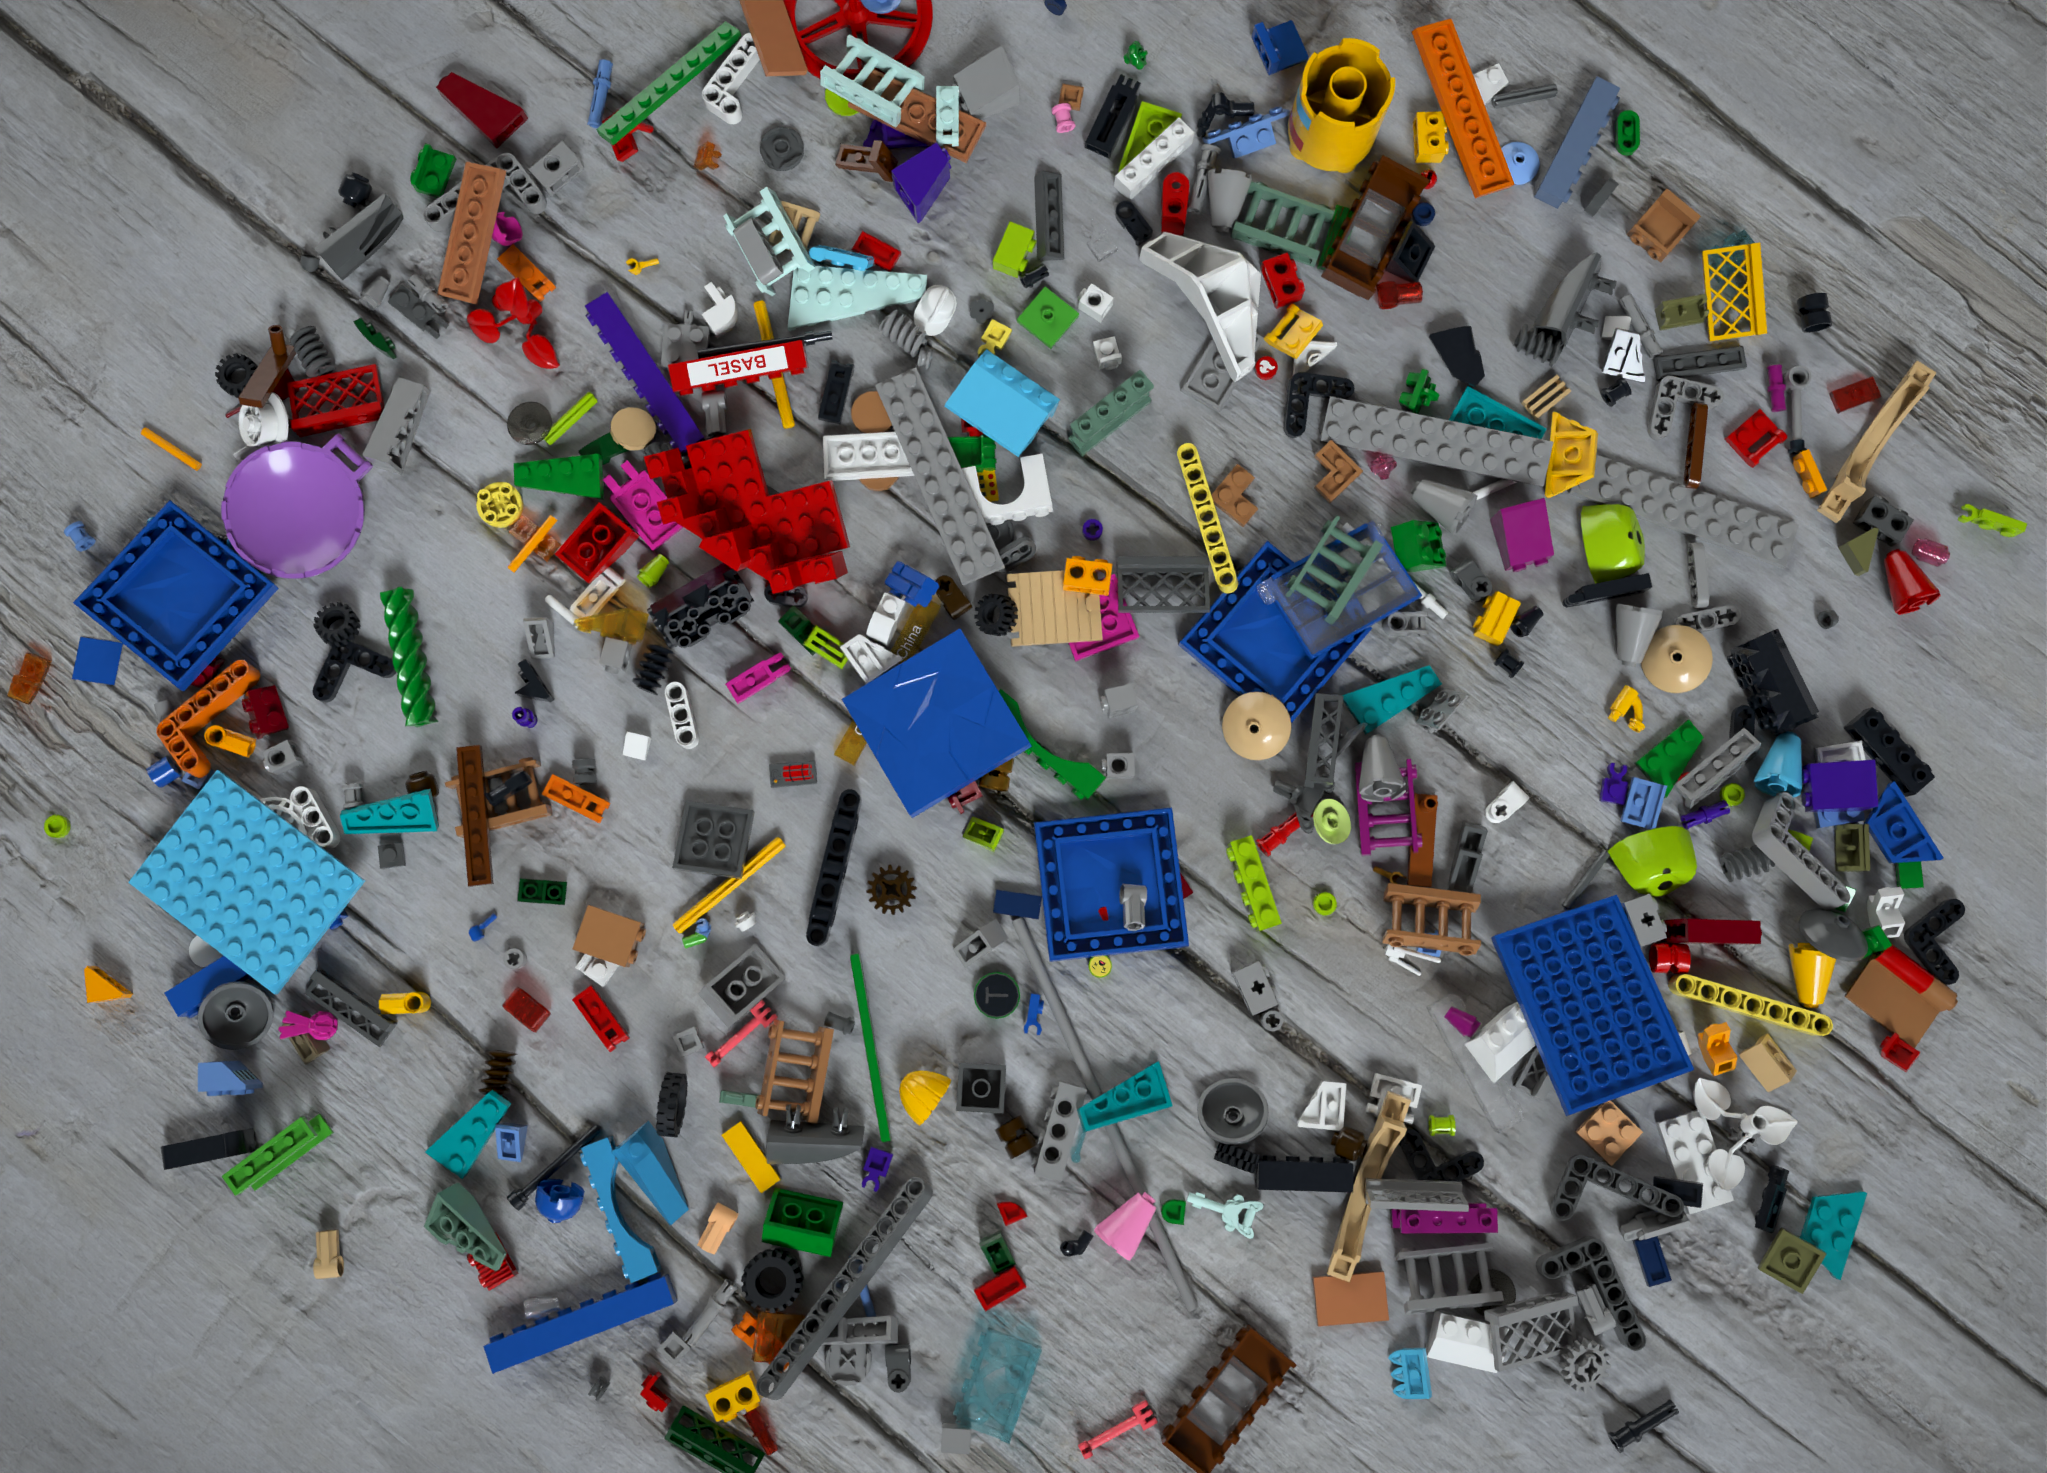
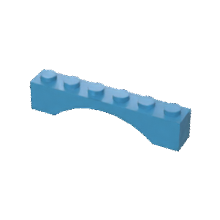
[580,1136,662,1283]

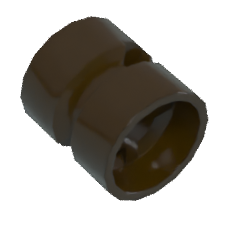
[995,1115,1037,1159]

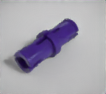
[512,707,538,728]
[1680,800,1730,830]

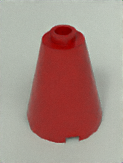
[1884,549,1941,615]

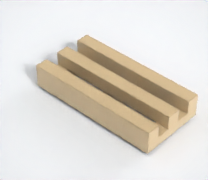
[1521,375,1571,420]

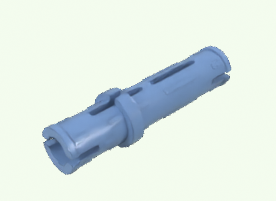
[587,59,613,128]

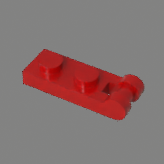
[572,985,630,1052]

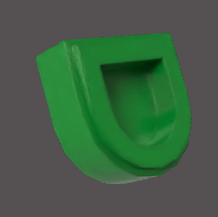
[1161,1199,1186,1225]

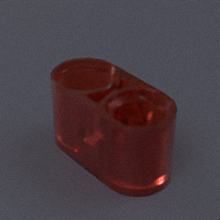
[502,987,551,1033]

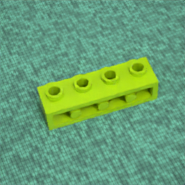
[1226,835,1282,932]

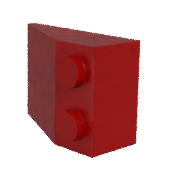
[555,502,640,584]

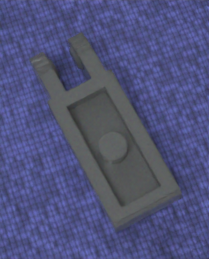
[388,285,449,339]

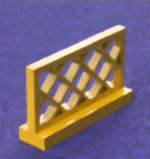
[1701,242,1767,341]

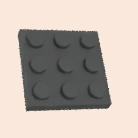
[672,801,755,879]

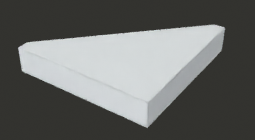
[1292,340,1337,376]

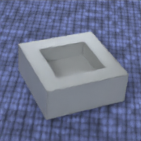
[673,1026,704,1058]
[657,1330,692,1366]

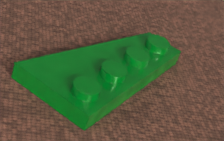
[513,454,604,500]

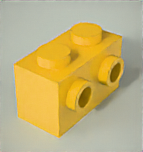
[1413,111,1449,163]

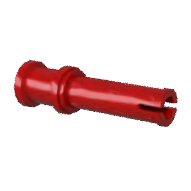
[1255,812,1314,857]

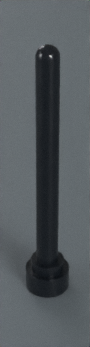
[507,1124,601,1211]

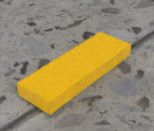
[721,1121,781,1193]

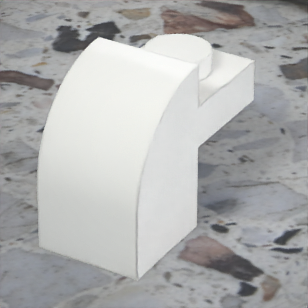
[702,282,738,339]
[866,593,906,647]
[1867,887,1905,938]

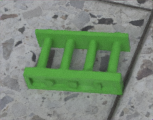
[222,1114,334,1196]

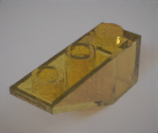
[573,608,649,645]

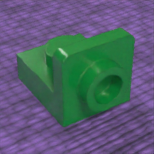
[1862,925,1892,959]

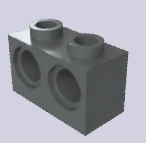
[1853,496,1914,547]

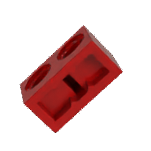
[1260,252,1305,309]

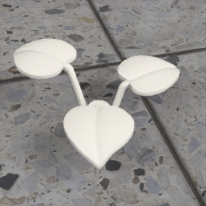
[1693,1078,1798,1191]

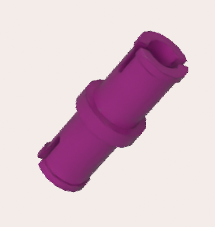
[1767,365,1786,412]

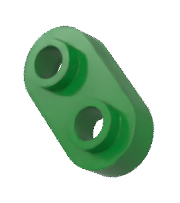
[1615,110,1640,156]

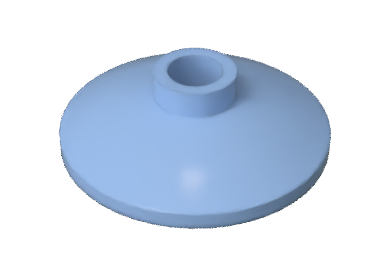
[1501,142,1540,185]

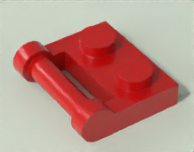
[1724,409,1787,468]

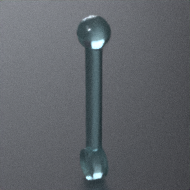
[1071,1129,1086,1163]

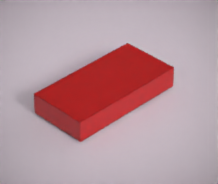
[851,231,901,272]
[974,1265,1026,1312]

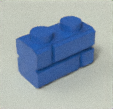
[885,561,939,607]

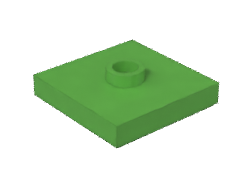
[1017,287,1079,349]

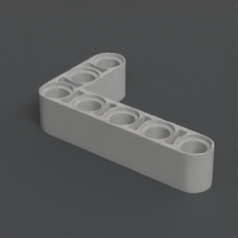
[423,153,547,232]
[1752,792,1851,911]

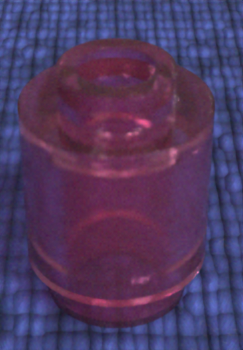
[1911,538,1950,567]

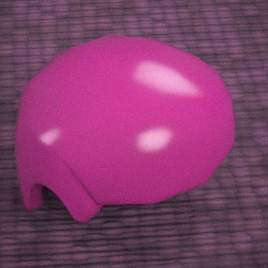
[492,212,523,246]

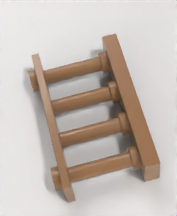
[445,757,553,838]
[1382,883,1481,956]
[755,1019,834,1123]

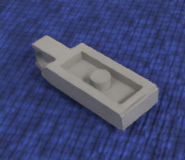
[1621,1204,1690,1242]

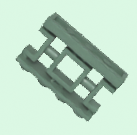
[1068,370,1154,457]

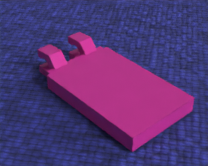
[603,460,684,552]

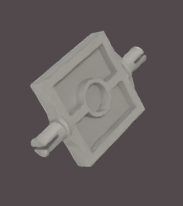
[661,310,710,370]

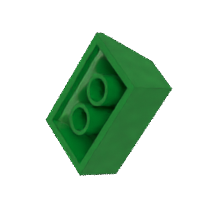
[761,1188,844,1257]

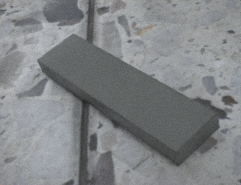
[1653,346,1747,381]

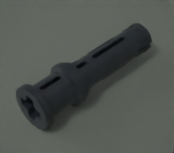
[1608,1399,1679,1453]

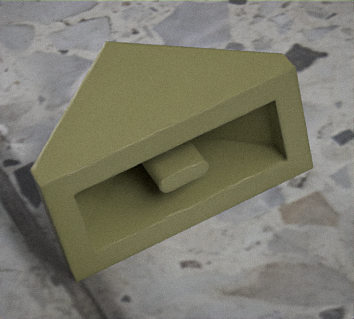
[1838,528,1879,576]

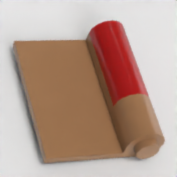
[1844,943,1958,1048]

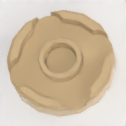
[610,407,656,451]

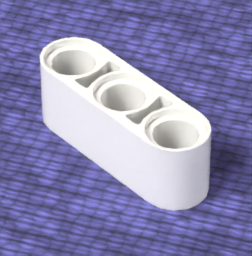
[665,682,699,749]

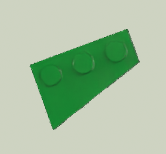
[1635,720,1704,798]

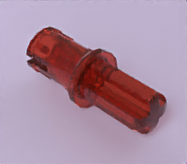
[743,1408,778,1456]

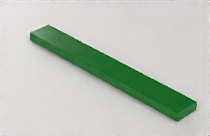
[850,954,892,1142]

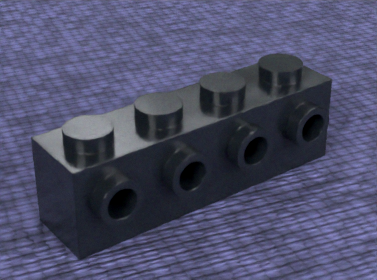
[1843,707,1935,797]

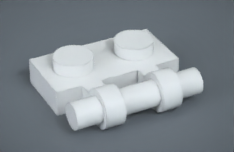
[1366,1073,1422,1124]

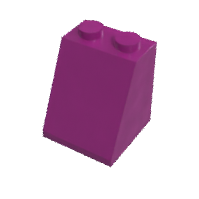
[1490,498,1554,572]

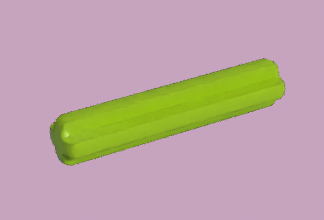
[542,392,597,445]

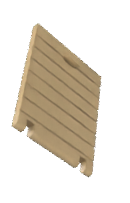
[1007,569,1103,647]

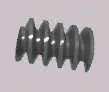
[1513,324,1565,367]
[290,326,335,378]
[1720,845,1775,882]

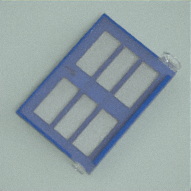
[1257,520,1422,660]

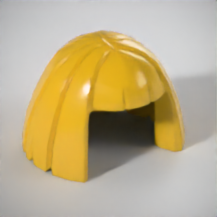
[899,1070,951,1126]

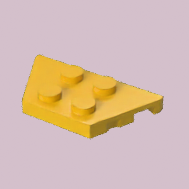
[1545,412,1598,498]

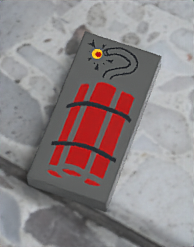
[769,760,817,788]

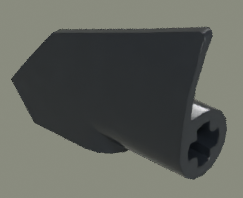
[1429,326,1485,387]

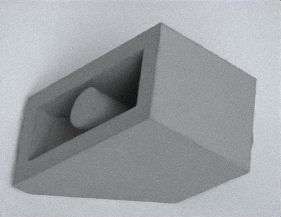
[953,919,1009,968]

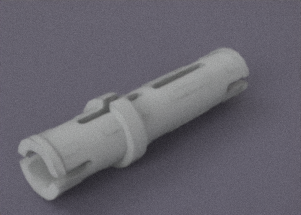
[1618,294,1663,359]
[682,1279,738,1347]

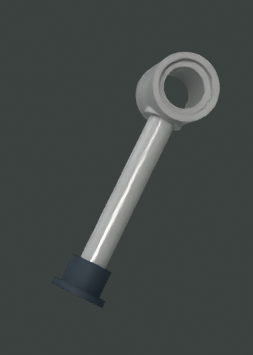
[1783,365,1811,454]

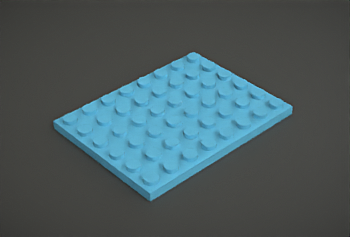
[128,770,366,994]

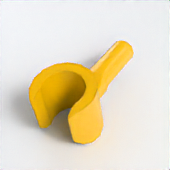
[626,258,659,275]

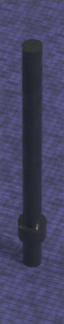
[697,331,833,359]

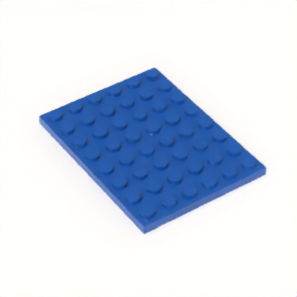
[1491,895,1694,1116]

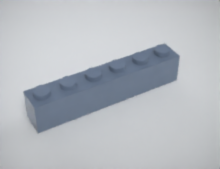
[1534,76,1620,209]

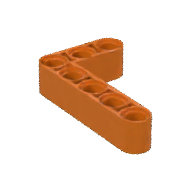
[156,660,260,778]

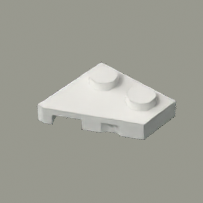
[1297,1081,1346,1131]

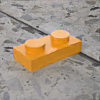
[1793,449,1827,499]

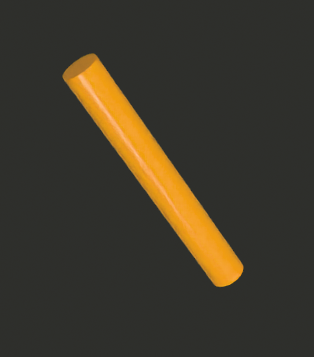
[141,427,202,471]
[507,515,558,573]

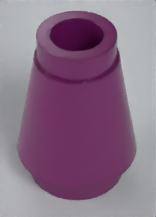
[1444,1006,1481,1039]

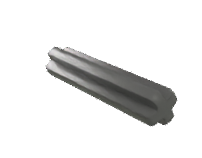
[1492,83,1558,109]

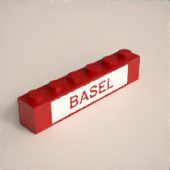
[668,340,809,396]

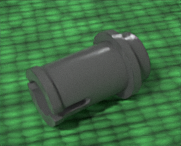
[824,1012,855,1035]

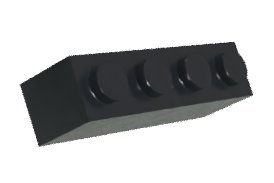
[1256,1155,1353,1193]

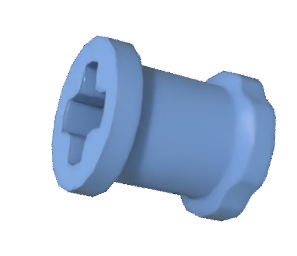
[64,521,96,552]

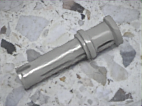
[1187,144,1221,214]

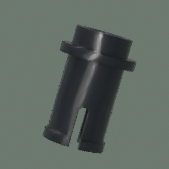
[1019,263,1049,288]

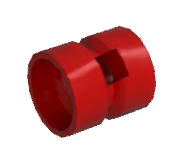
[1649,943,1691,974]

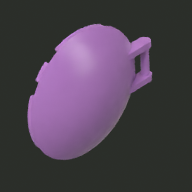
[221,433,373,579]

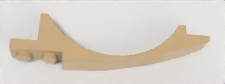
[1817,361,1936,523]
[1327,1091,1411,1282]

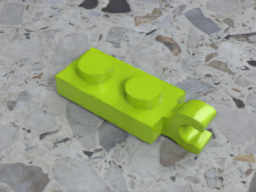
[1957,504,2027,537]

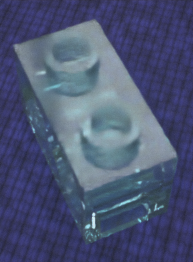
[1708,230,1755,283]

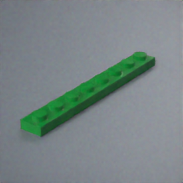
[596,21,742,145]

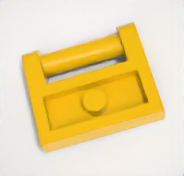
[1264,304,1323,359]

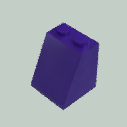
[891,142,951,223]
[1801,760,1878,812]

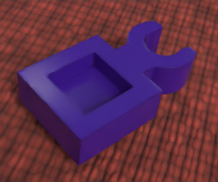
[1599,763,1628,805]
[862,1146,893,1192]

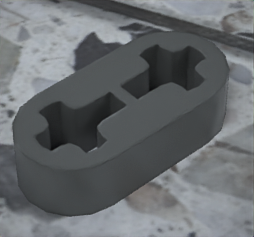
[1584,177,1619,217]

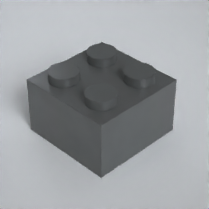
[956,1062,1006,1114]

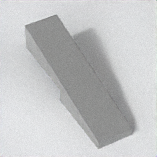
[799,1316,898,1345]

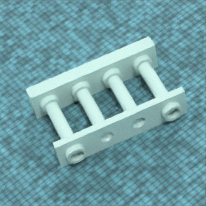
[820,34,925,128]
[723,187,816,296]

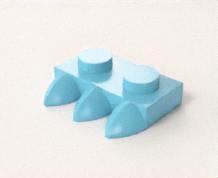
[1388,1348,1432,1399]

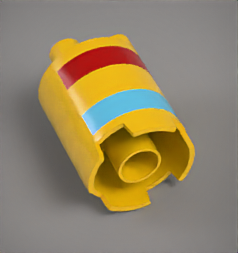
[1288,38,1395,173]

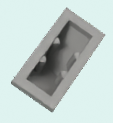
[523,617,555,659]

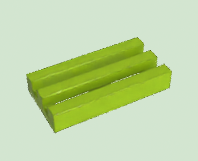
[803,625,848,669]

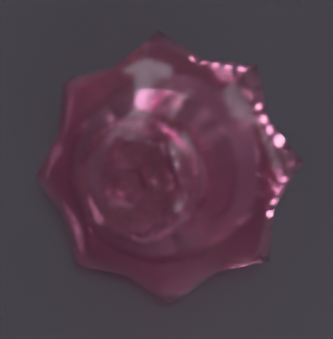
[1368,454,1397,480]

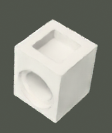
[1077,283,1114,323]

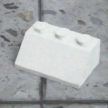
[1464,1002,1536,1083]
[1426,1311,1509,1373]

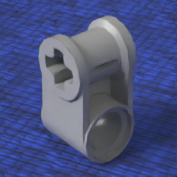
[1382,611,1428,637]

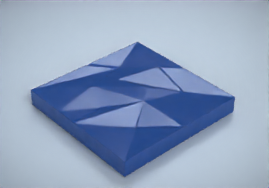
[73,500,279,692]
[1179,540,1372,723]
[842,628,1032,818]
[1034,807,1189,962]

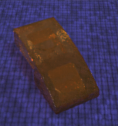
[508,515,561,562]

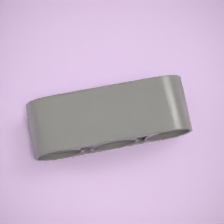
[733,218,784,285]

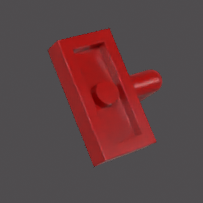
[602,110,653,162]

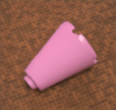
[1094,1192,1157,1261]

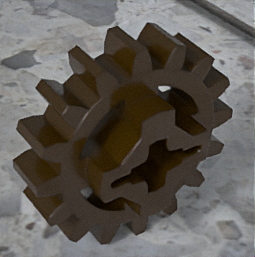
[866,865,917,915]

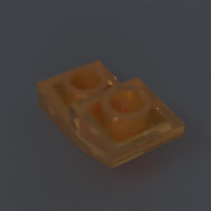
[7,653,52,705]

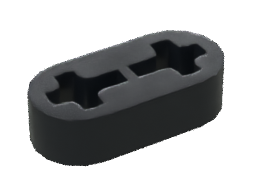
[764,584,808,608]
[1729,705,1755,739]

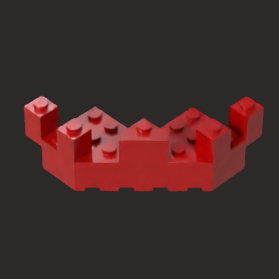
[644,429,850,594]

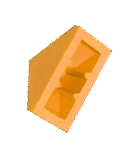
[84,966,133,1003]

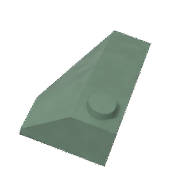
[424,1182,506,1271]

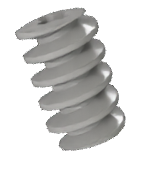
[878,309,927,358]

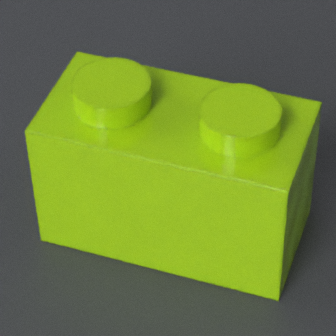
[993,221,1037,278]

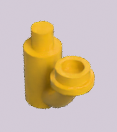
[1608,685,1645,733]

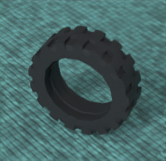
[656,1072,688,1137]

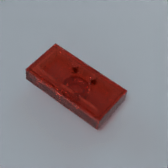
[1829,376,1882,414]

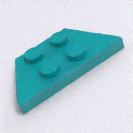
[1800,1191,1867,1280]

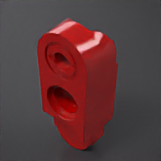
[1161,172,1190,236]

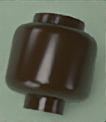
[405,771,439,802]
[1331,1126,1368,1161]

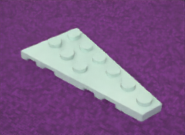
[788,266,927,331]

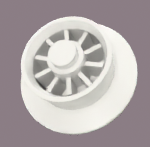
[239,392,293,448]

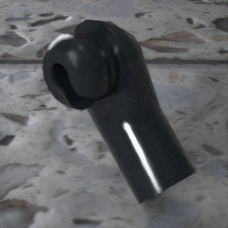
[1060,1230,1094,1257]

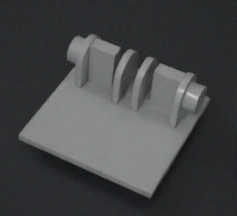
[1416,689,1469,734]

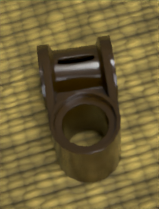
[935,575,973,620]

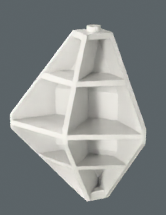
[1139,232,1261,382]

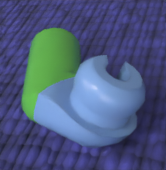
[682,918,711,949]

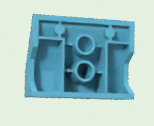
[944,349,1060,457]

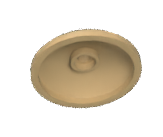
[1641,625,1713,693]
[1222,692,1292,760]

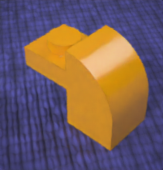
[1698,1022,1738,1076]

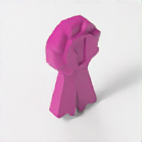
[278,1011,338,1040]

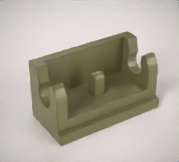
[1655,294,1709,331]
[1834,824,1870,872]

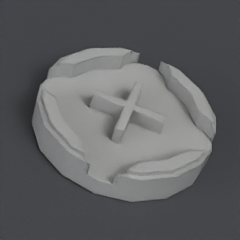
[824,1344,872,1386]

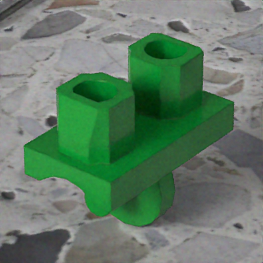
[1399,369,1440,414]

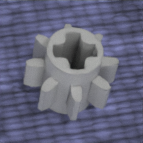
[1728,1122,1761,1152]

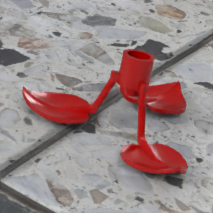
[467,277,560,369]

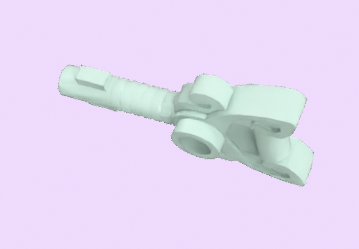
[1186,1192,1264,1239]

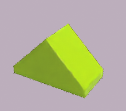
[962,816,1004,853]

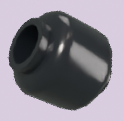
[338,172,372,208]

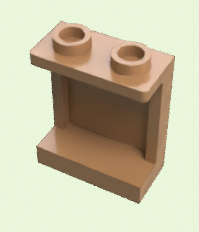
[1627,188,1701,263]
[572,905,646,968]

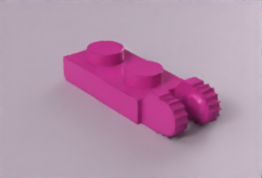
[725,652,791,704]

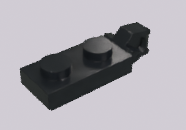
[1755,1165,1789,1234]

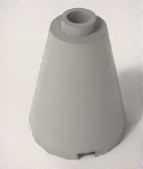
[1208,169,1252,233]
[1411,479,1478,535]
[1616,604,1663,667]
[1359,735,1406,802]

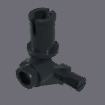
[1196,92,1254,138]

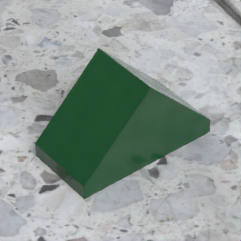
[979,1230,1016,1274]

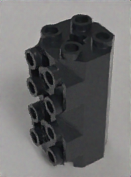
[647,563,754,648]
[1727,629,1819,735]

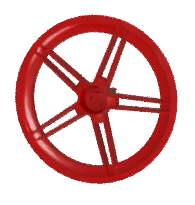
[783,0,933,80]

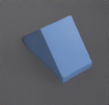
[495,1122,528,1162]

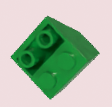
[1391,520,1446,572]

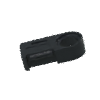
[1115,201,1153,246]
[484,771,533,806]

